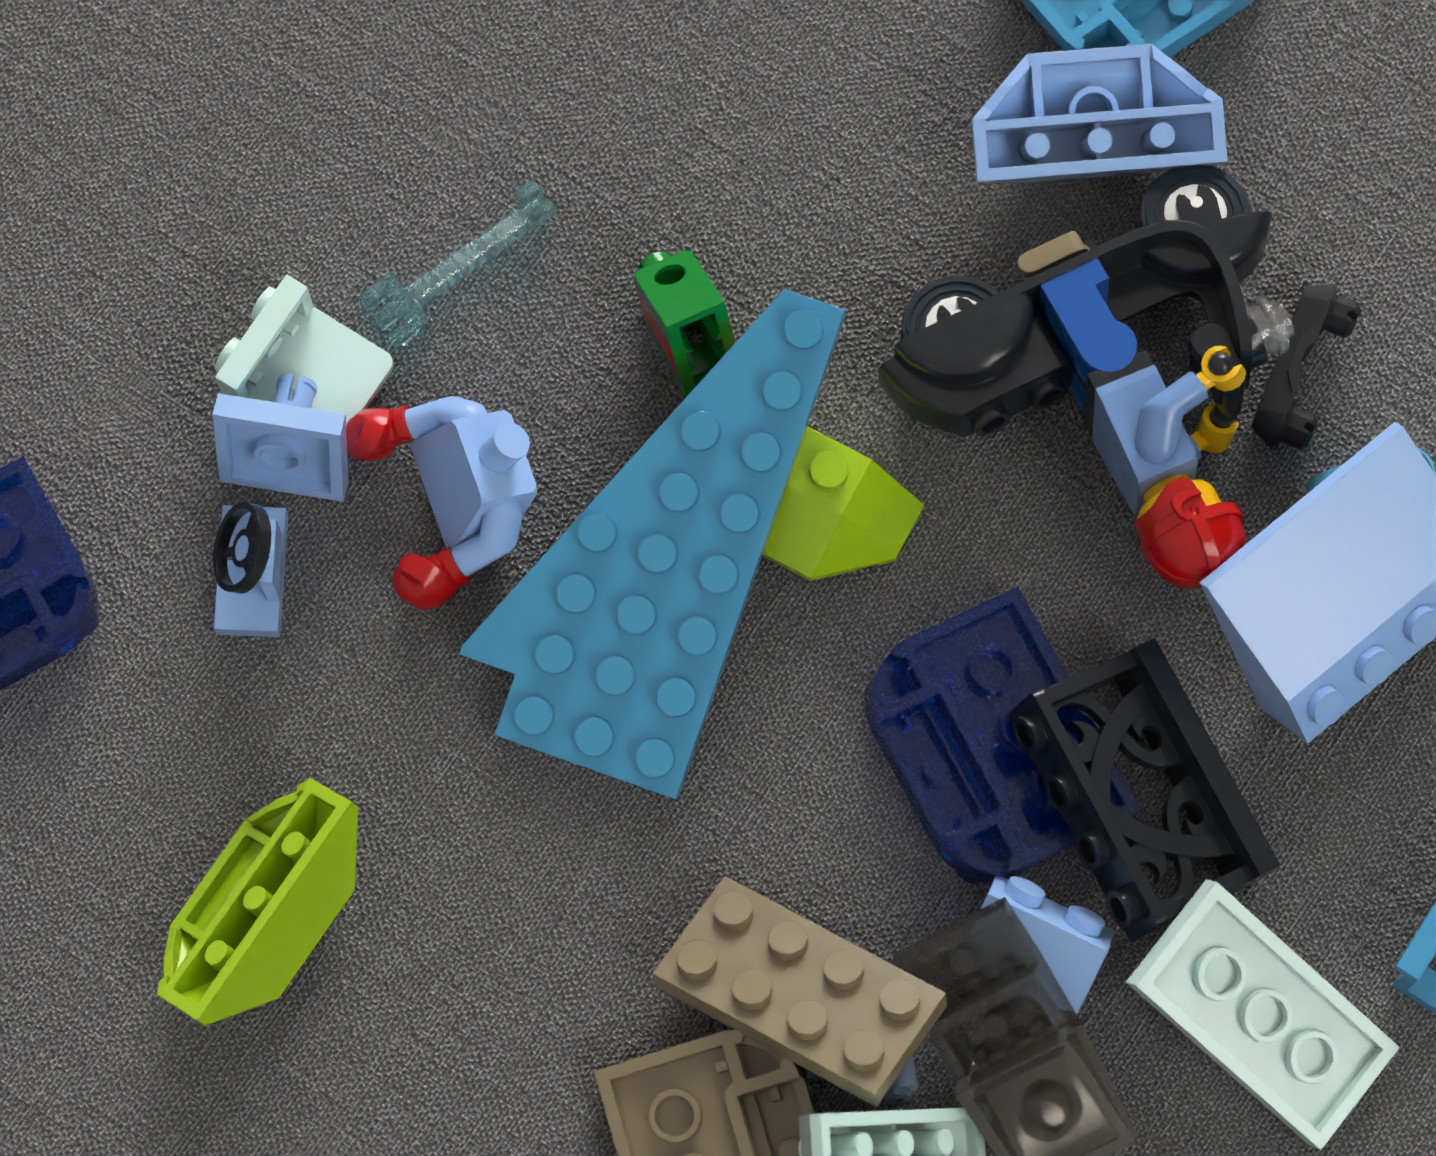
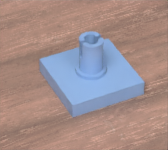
[212,374,349,502]

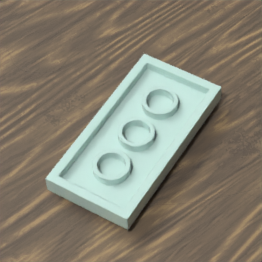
[1126,879,1400,1150]

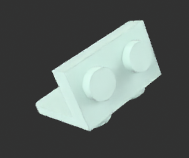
[215,274,393,425]

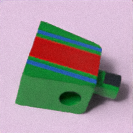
[633,250,735,399]

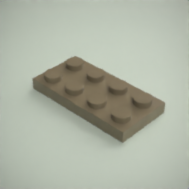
[652,876,947,1107]

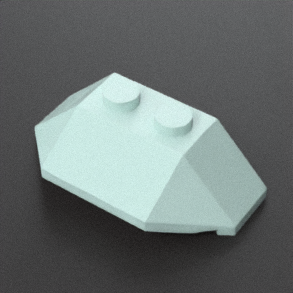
[799,1107,986,1156]

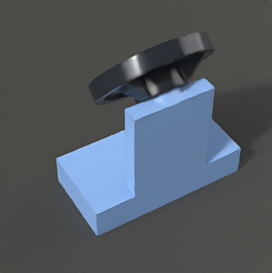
[213,502,289,637]

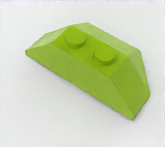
[763,426,924,581]
[157,778,358,1026]

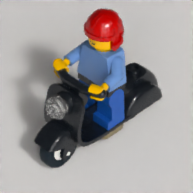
[878,165,1295,589]

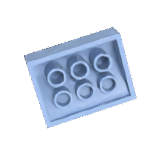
[1200,422,1436,744]

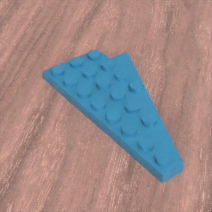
[459,289,847,799]

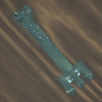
[357,180,557,350]

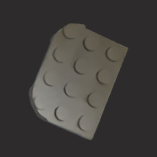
[594,1030,818,1156]

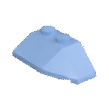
[971,44,1228,183]

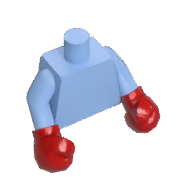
[346,396,537,611]

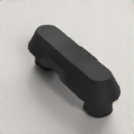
[1251,284,1361,451]

